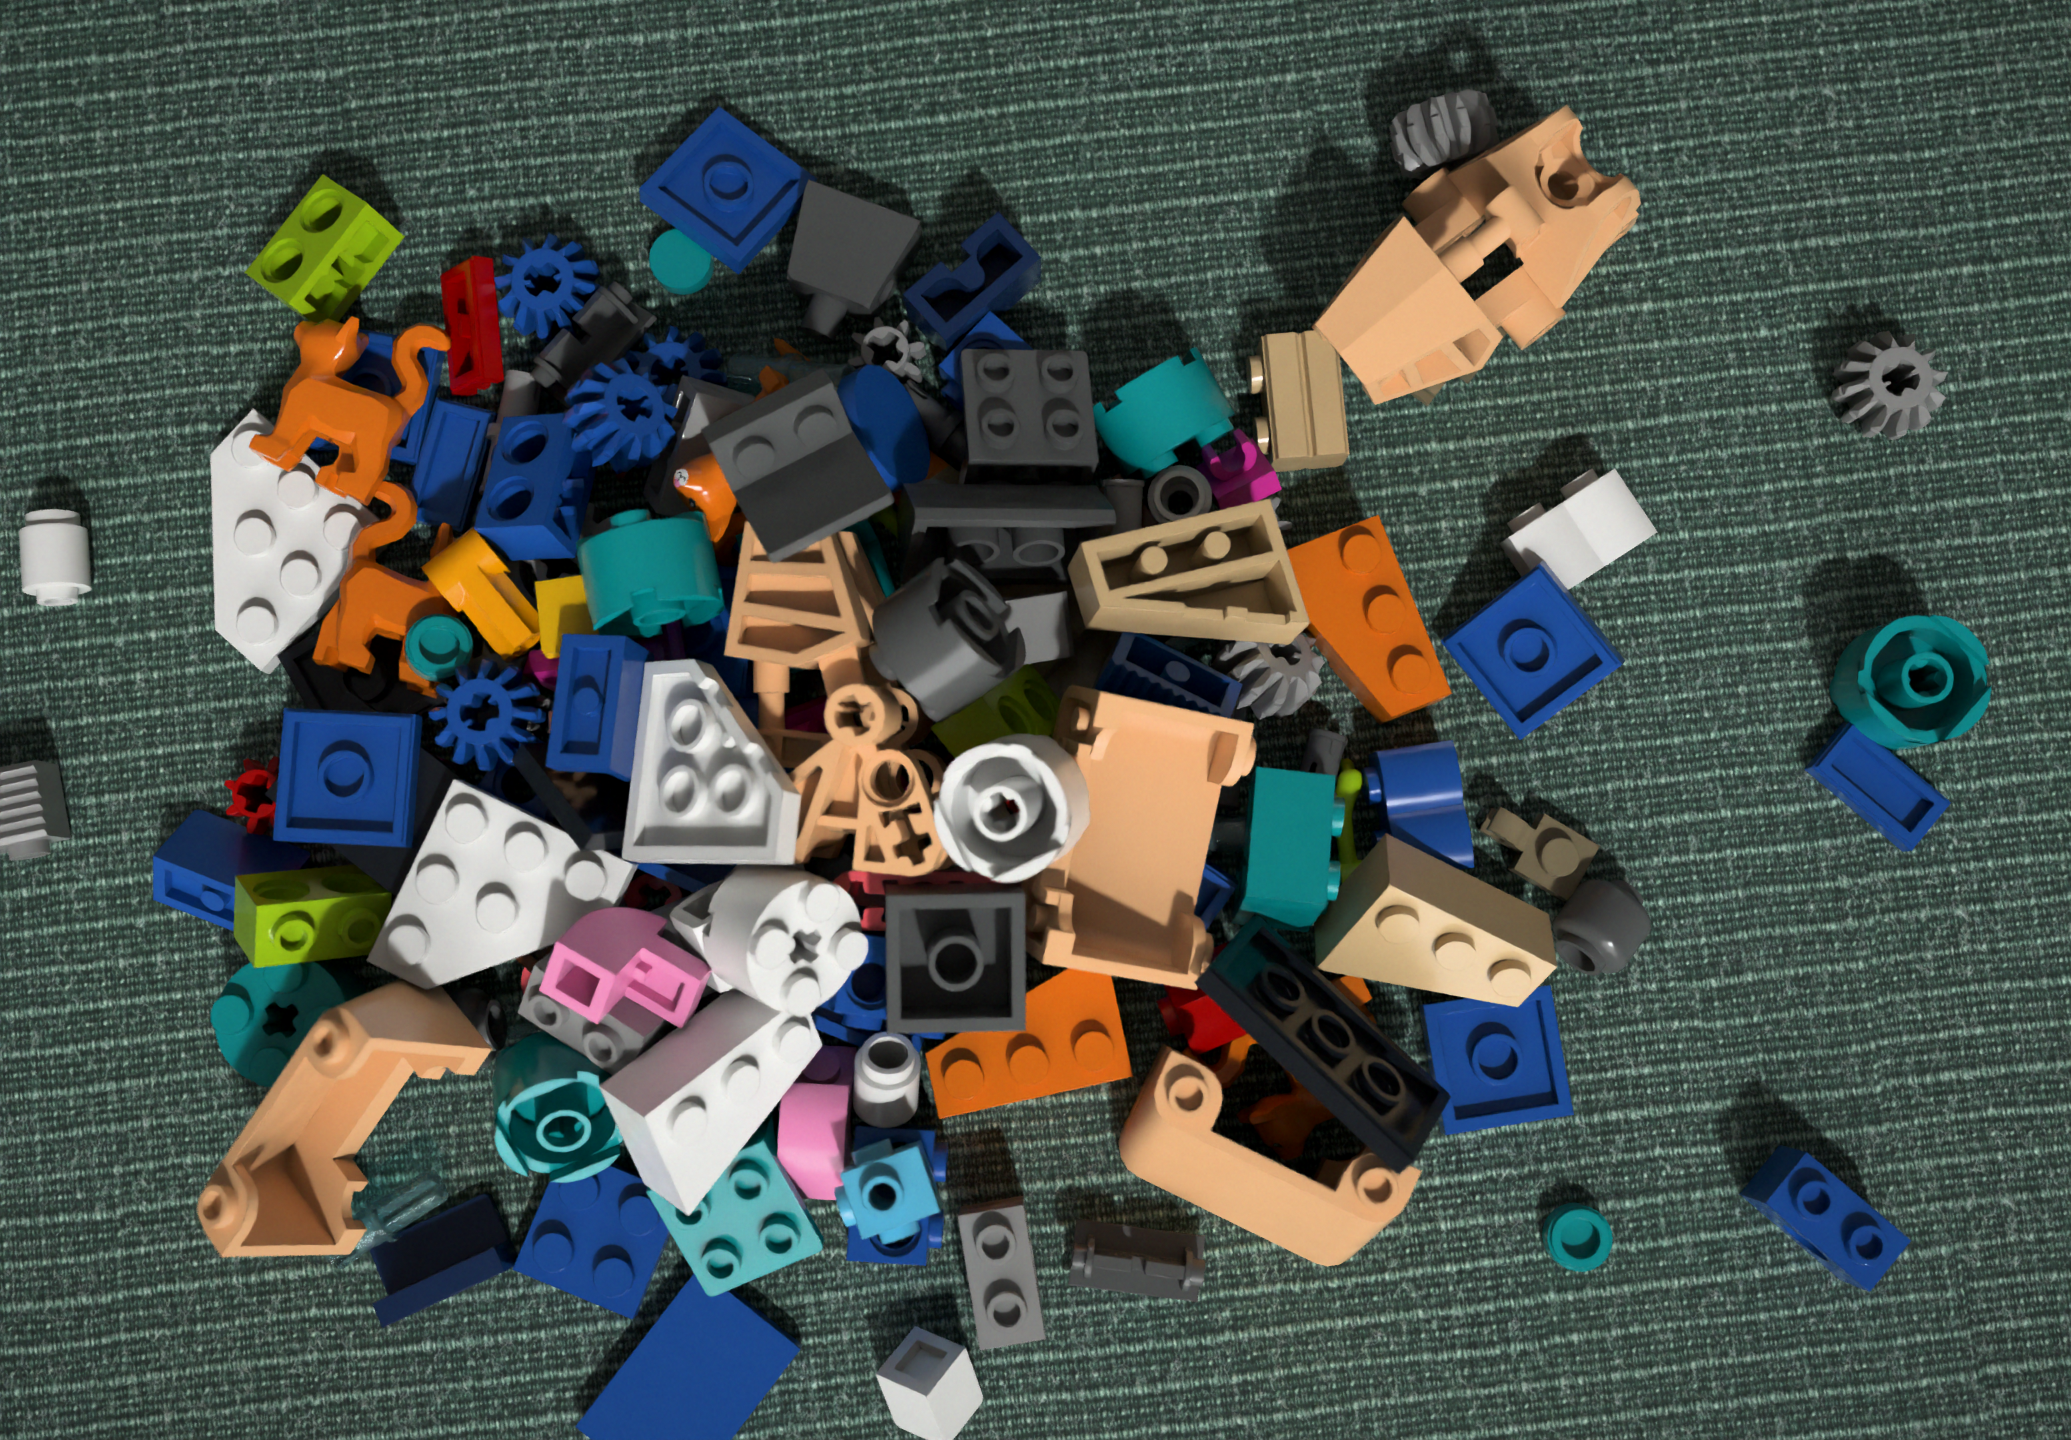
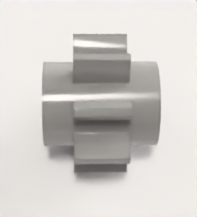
[848,317,926,385]

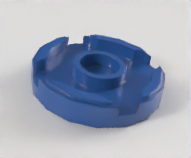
[837,364,930,493]

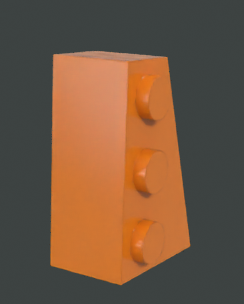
[1287,515,1452,725]
[925,968,1133,1119]

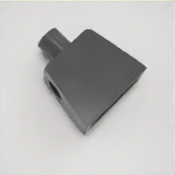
[787,179,923,344]

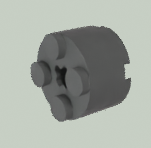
[869,557,1026,722]

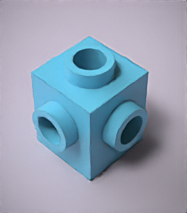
[834,1139,943,1244]

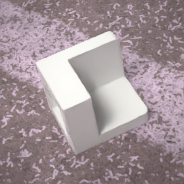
[876,1326,983,1440]

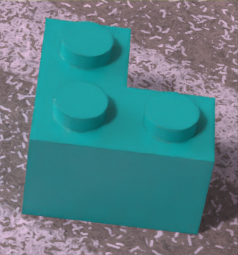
[1231,767,1345,932]

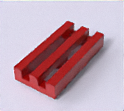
[440,255,504,397]

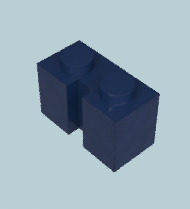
[903,211,1041,358]

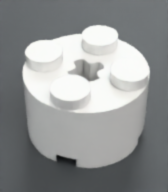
[933,734,1091,883]
[703,864,868,1017]

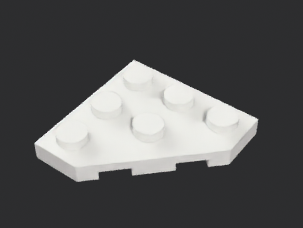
[210,408,390,674]
[622,659,801,864]
[367,779,639,990]

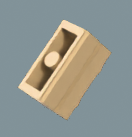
[1247,330,1350,472]

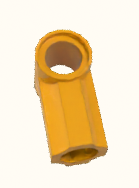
[421,527,540,663]

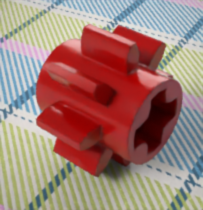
[224,756,280,835]

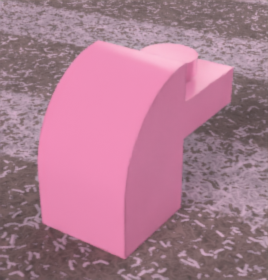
[539,907,712,1029]
[777,1045,857,1200]

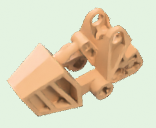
[1312,105,1641,405]
[724,521,958,876]

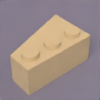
[1067,498,1310,645]
[1314,834,1557,1007]

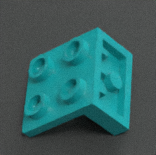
[646,1106,824,1297]

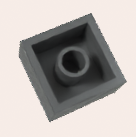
[886,883,1026,1034]

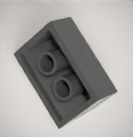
[896,479,1116,584]

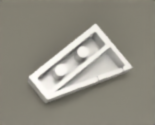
[599,990,823,1216]

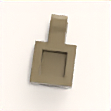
[1478,807,1600,901]

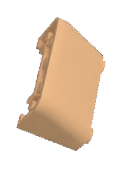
[1021,685,1256,990]
[197,978,492,1257]
[1118,1043,1422,1266]

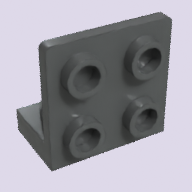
[959,349,1098,485]
[701,368,894,563]

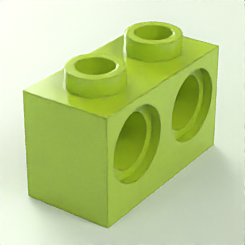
[245,174,404,322]
[931,664,1061,759]
[233,865,392,968]

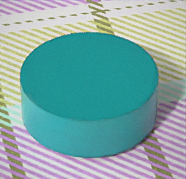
[649,229,714,295]
[404,614,473,682]
[1542,1203,1613,1272]

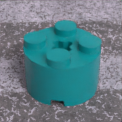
[1093,347,1236,484]
[576,510,725,639]
[1829,615,1992,751]
[210,959,367,1087]
[492,1031,624,1183]

